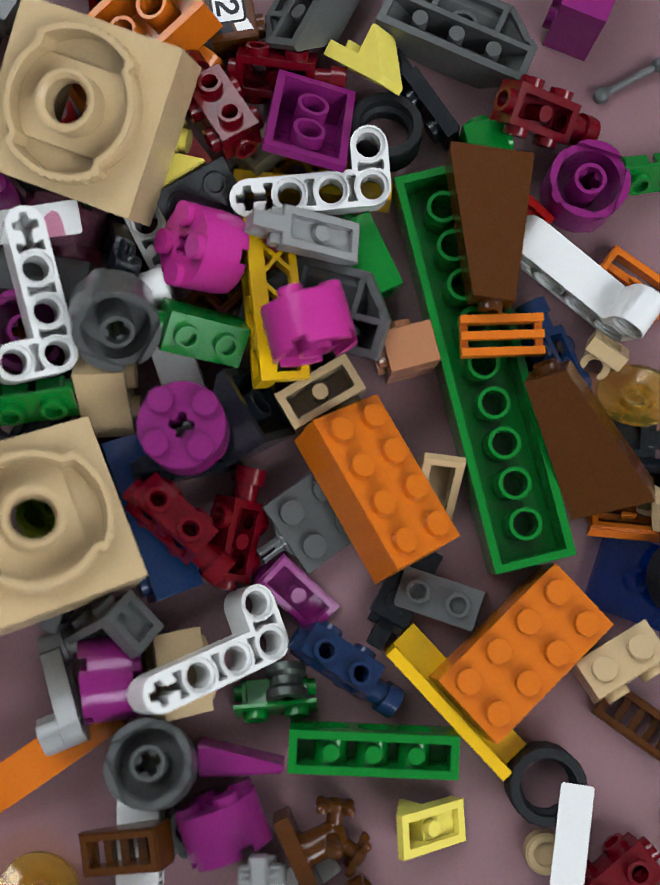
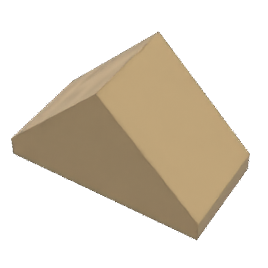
[418,452,466,521]

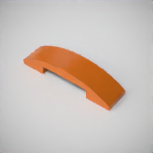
[0,720,126,813]

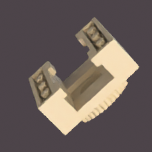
[0,0,202,227]
[0,416,148,637]

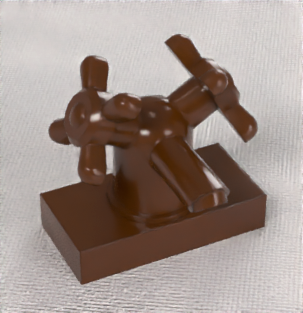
[273,796,372,885]

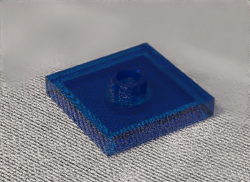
[585,537,660,631]

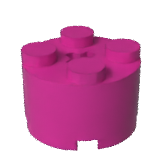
[154,200,249,294]
[260,280,358,367]

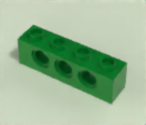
[287,720,460,781]

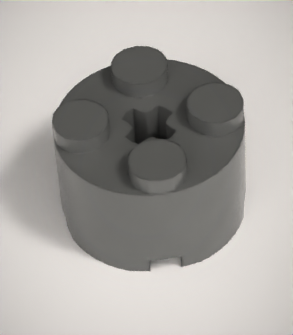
[68,268,162,371]
[103,718,198,811]

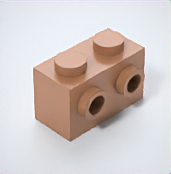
[373,319,441,385]

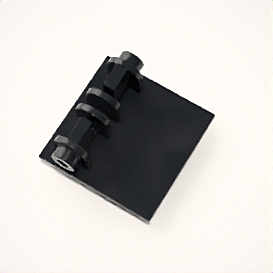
[157,156,251,221]

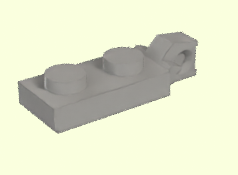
[244,204,360,267]
[238,854,287,885]

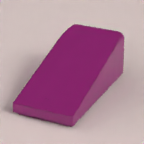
[252,551,340,627]
[198,737,285,778]

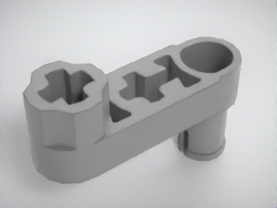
[35,628,106,756]

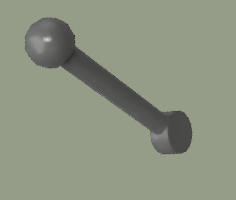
[593,57,660,104]

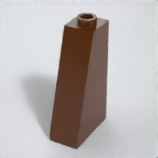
[445,141,535,314]
[524,358,655,520]

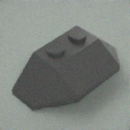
[265,0,361,52]
[375,0,538,89]
[238,255,392,362]

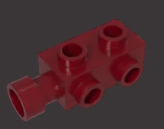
[227,41,347,104]
[186,50,264,160]
[490,74,601,150]
[199,465,269,591]
[122,472,237,587]
[584,832,660,885]

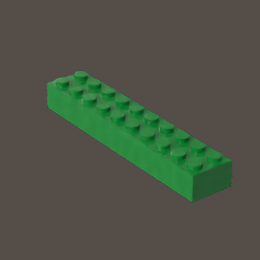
[392,166,577,575]

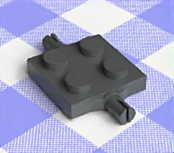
[256,471,351,574]

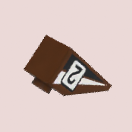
[205,0,266,60]

